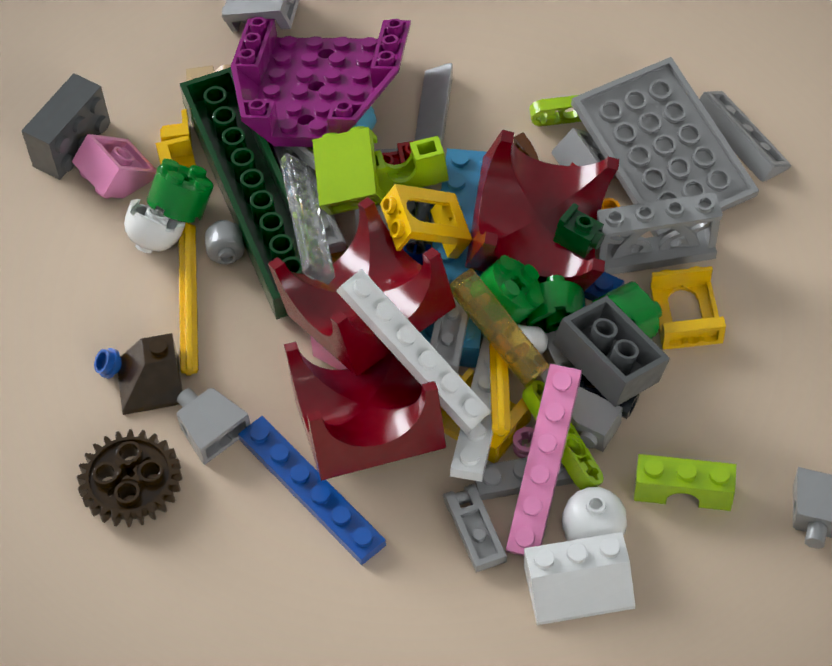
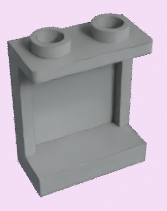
[222,0,299,32]

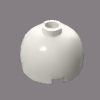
[124,199,186,253]
[562,487,627,541]

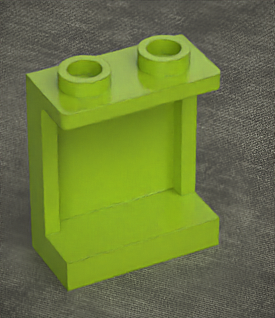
[312,126,385,215]

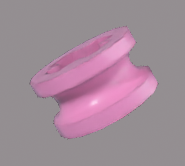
[513,427,534,458]

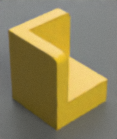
[160,109,193,151]
[155,136,196,168]

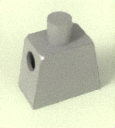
[177,388,250,465]
[793,467,832,549]

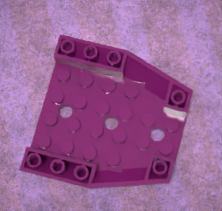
[231,17,411,147]

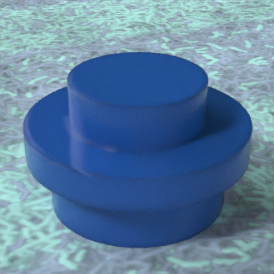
[94,348,122,379]

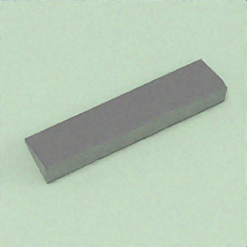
[415,63,453,148]
[699,91,791,182]

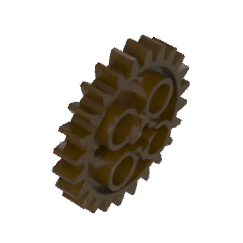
[77,429,182,527]

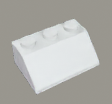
[524,532,635,625]

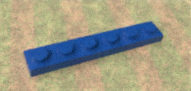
[238,416,386,565]

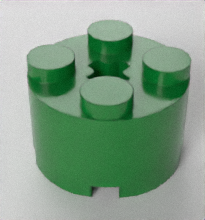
[147,159,214,223]
[471,255,544,329]
[525,275,586,333]
[592,281,662,339]

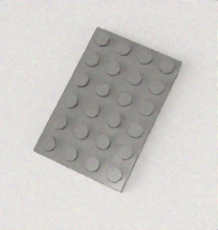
[571,57,759,237]

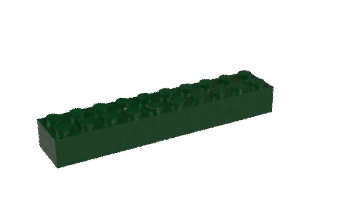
[179,67,325,320]

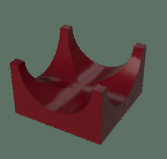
[465,130,620,291]
[268,197,456,377]
[284,341,446,481]

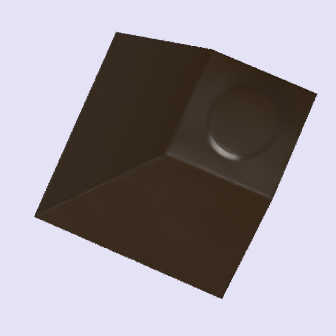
[118,333,183,415]

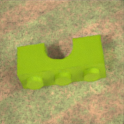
[375,136,449,196]
[634,454,737,511]

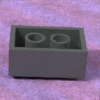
[21,73,111,180]
[552,295,670,407]

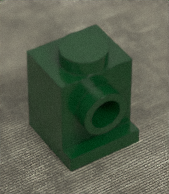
[553,203,605,258]

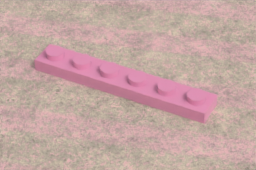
[506,364,582,556]

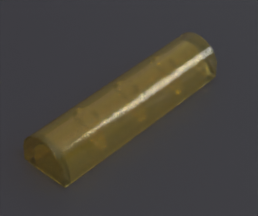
[450,268,549,387]

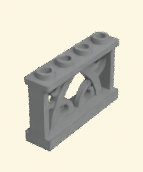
[595,193,723,275]

